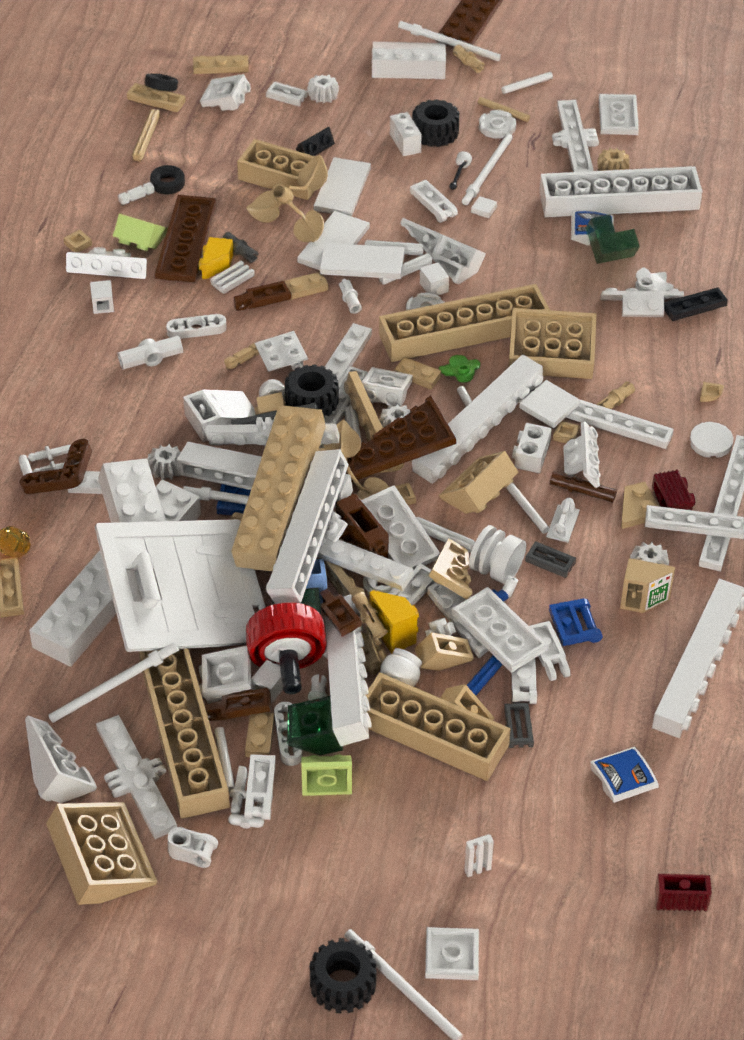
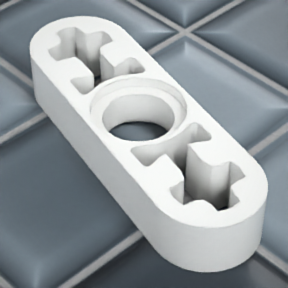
[166,314,227,339]
[274,702,302,766]

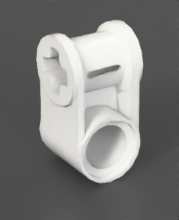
[168,827,218,868]

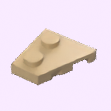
[621,482,659,529]

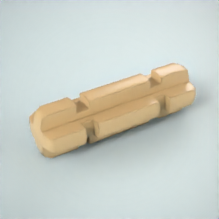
[224,343,259,369]

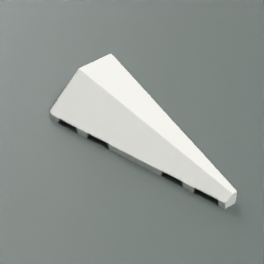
[400,218,486,285]

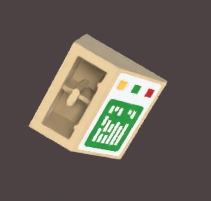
[620,558,675,613]

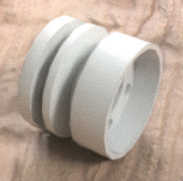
[469,525,527,584]

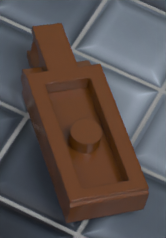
[234,281,291,311]
[320,588,363,637]
[204,688,271,721]

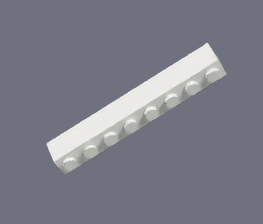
[412,354,543,484]
[177,442,353,508]
[266,449,348,604]
[652,579,744,738]
[325,594,372,746]

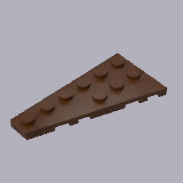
[346,395,457,482]

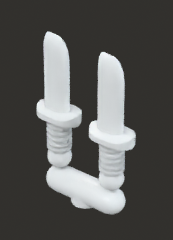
[18,445,79,476]
[228,766,273,829]

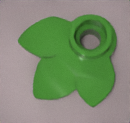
[438,355,481,382]

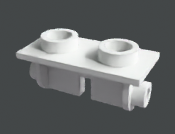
[546,498,580,543]

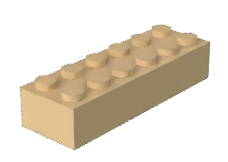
[365,673,511,781]

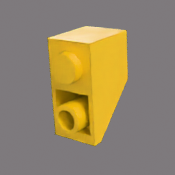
[199,237,234,279]

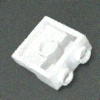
[200,74,251,111]
[362,367,413,407]
[199,645,251,703]

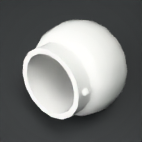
[380,648,422,687]

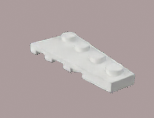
[427,582,489,658]

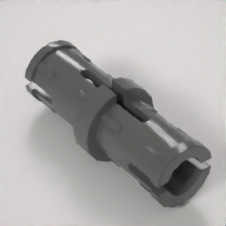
[223,232,259,263]

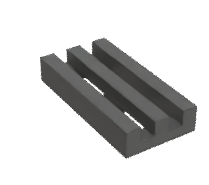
[525,541,576,578]
[504,703,534,748]

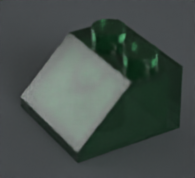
[287,696,343,756]

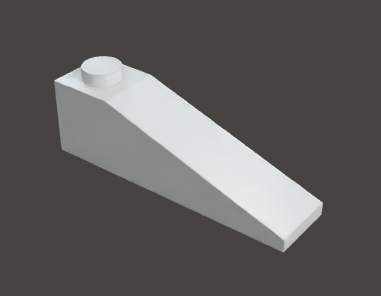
[25,716,97,803]

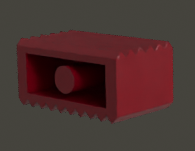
[652,469,696,511]
[655,873,712,912]

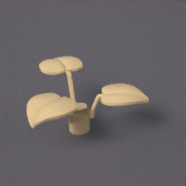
[246,155,328,242]
[324,420,389,500]

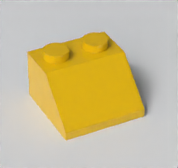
[369,590,419,653]

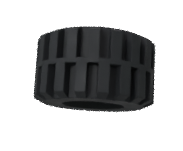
[412,99,460,147]
[284,364,339,418]
[309,938,377,1014]

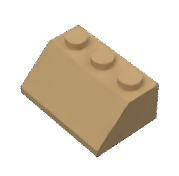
[439,451,519,514]

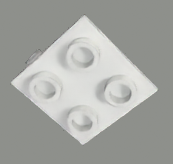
[255,331,308,372]

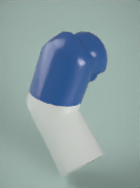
[492,576,518,602]

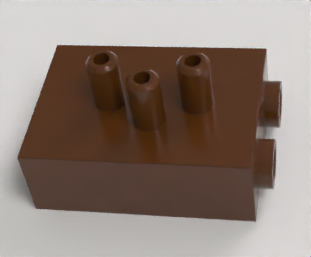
[336,494,389,558]

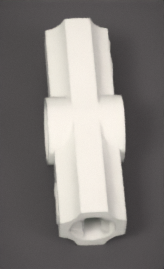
[117,336,183,370]

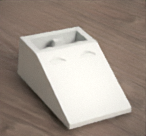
[183,390,255,442]

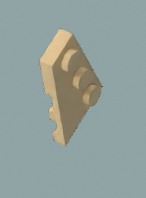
[428,538,472,600]

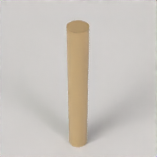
[478,97,530,122]

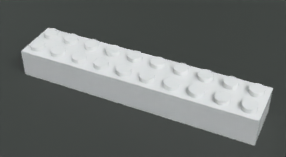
[29,480,201,667]

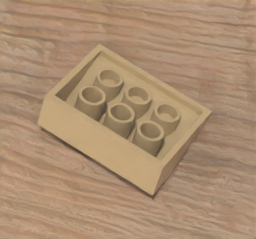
[508,308,596,379]
[46,802,157,905]

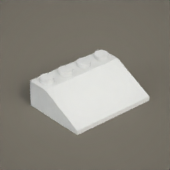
[372,42,446,79]

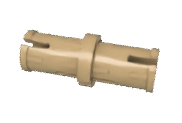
[452,45,485,73]
[597,381,635,409]
[351,592,388,639]

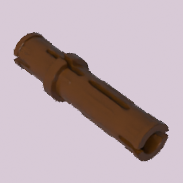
[549,471,617,503]

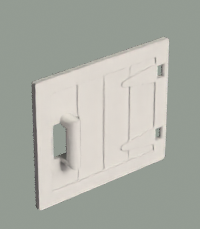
[95,519,265,652]

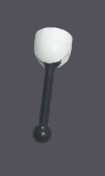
[449,151,472,190]

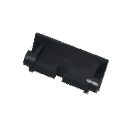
[296,126,335,156]

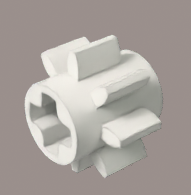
[425,617,456,636]

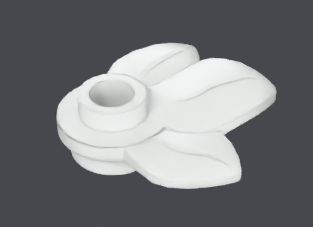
[635,267,674,291]

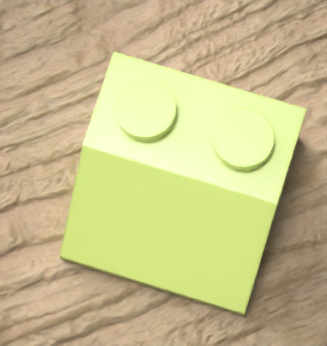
[113,213,168,251]
[301,755,352,796]

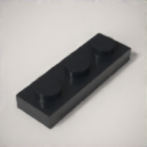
[664,287,728,321]

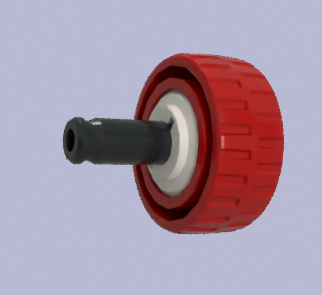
[246,602,327,695]

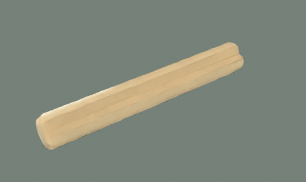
[132,109,160,162]

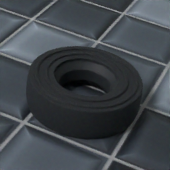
[145,73,178,91]
[150,165,185,194]

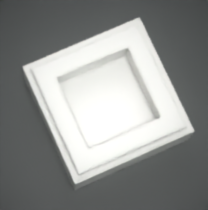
[471,196,497,218]

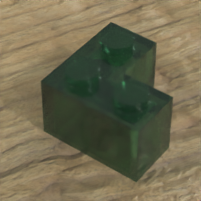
[586,214,640,264]

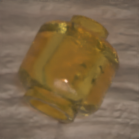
[0,526,31,558]

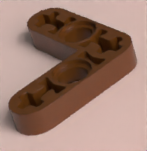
[19,439,92,494]

